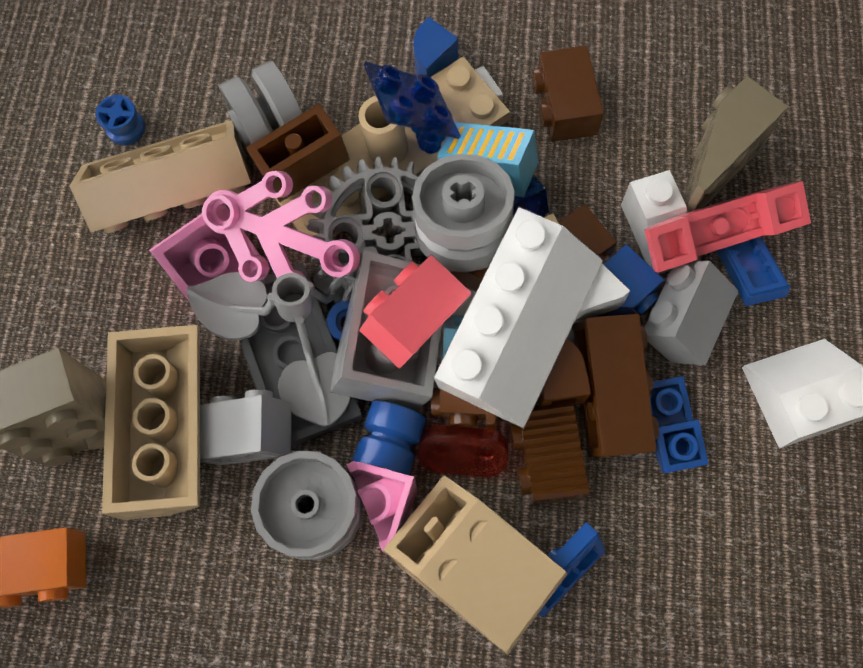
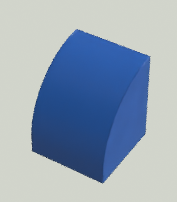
[413,17,458,84]

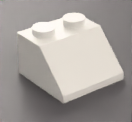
[742,339,863,449]

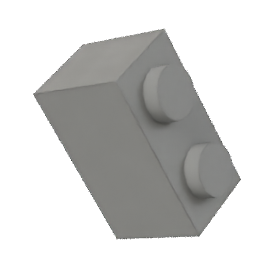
[644,261,738,365]
[200,390,291,465]

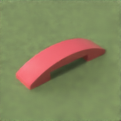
[644,181,811,273]

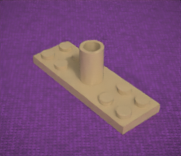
[274,56,510,237]

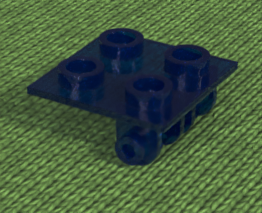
[363,61,461,154]

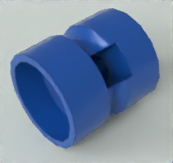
[352,401,427,475]

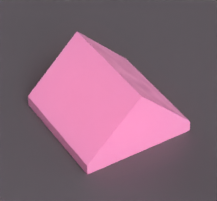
[149,206,270,301]

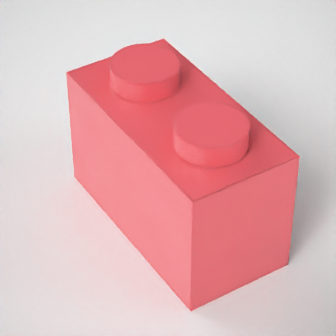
[359,255,472,369]

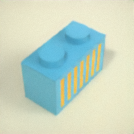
[437,122,539,197]

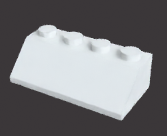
[434,207,603,428]

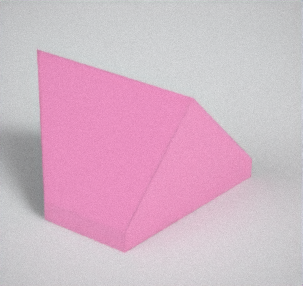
[347,461,418,555]

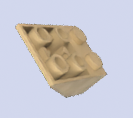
[383,475,567,655]

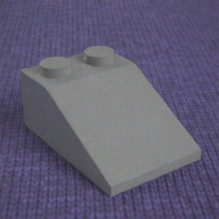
[330,250,442,411]

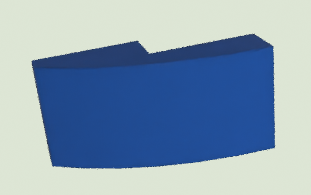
[650,376,709,473]

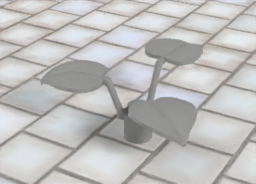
[187,262,358,427]

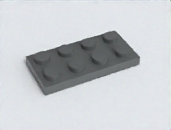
[239,262,363,447]

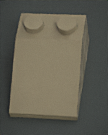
[683,76,788,213]

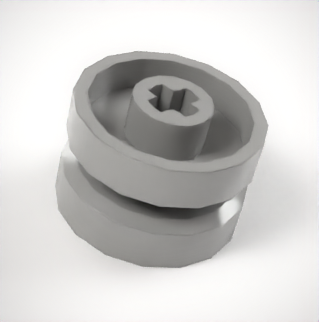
[218,60,302,146]
[412,154,515,273]
[251,451,363,560]

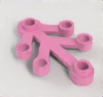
[202,171,360,282]

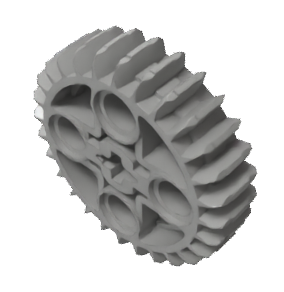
[307,156,450,302]

